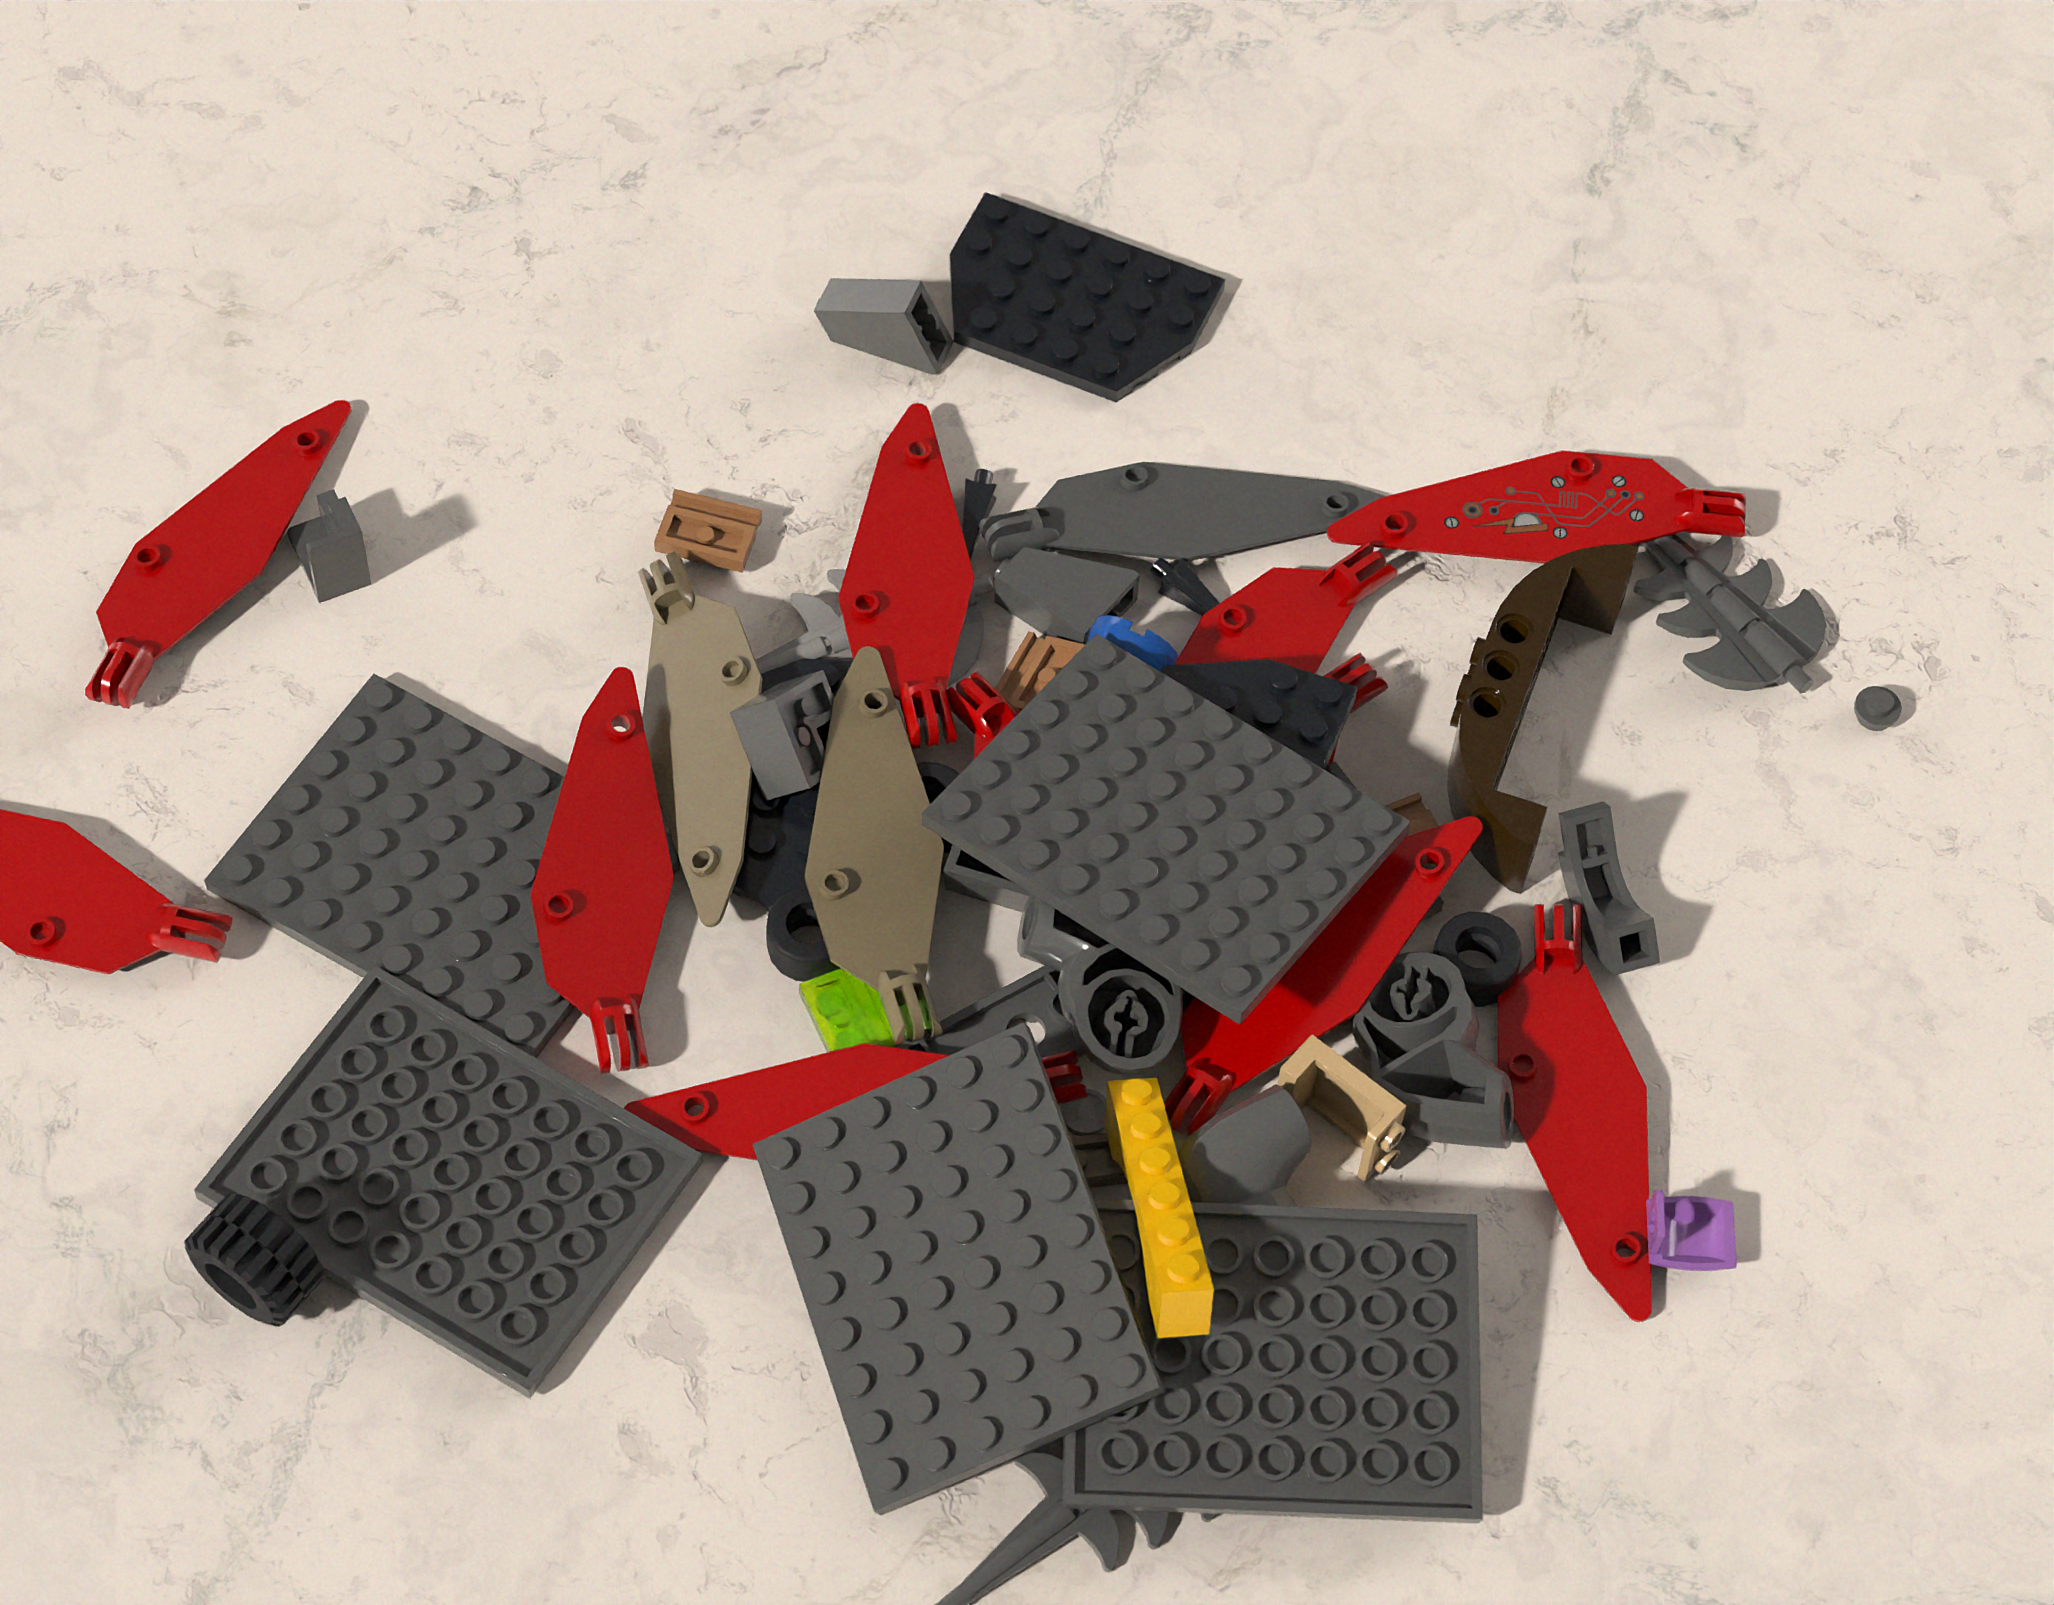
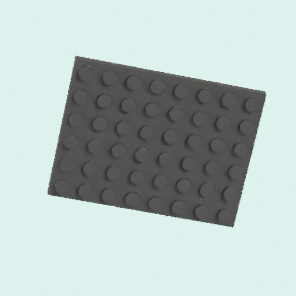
[922,633,1411,1025]
[204,674,681,1058]
[194,965,703,1399]
[752,1022,1165,1516]
[1062,1198,1483,1524]

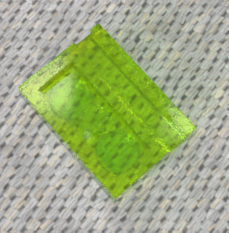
[799,968,895,1052]

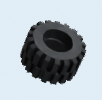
[184,1193,325,1327]

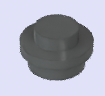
[1854,686,1902,731]

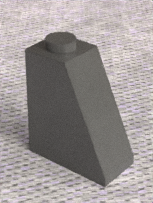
[814,278,954,374]
[993,547,1140,645]

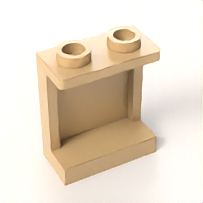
[1277,1034,1406,1183]

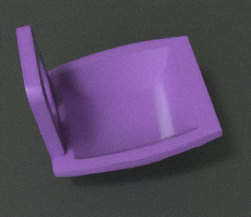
[1646,1190,1737,1271]

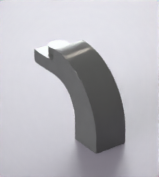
[1558,801,1660,975]

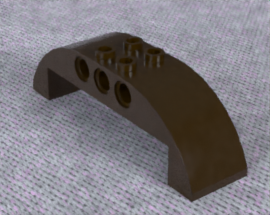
[1447,544,1639,894]

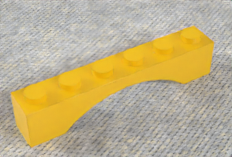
[1104,1078,1214,1338]

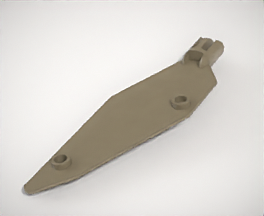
[638,552,762,927]
[804,646,944,1045]

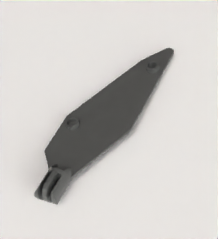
[979,462,1386,562]

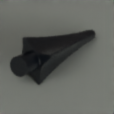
[962,469,997,561]
[1150,557,1220,616]

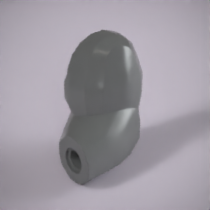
[1017,893,1183,1076]
[1353,952,1514,1149]
[1178,1085,1312,1207]

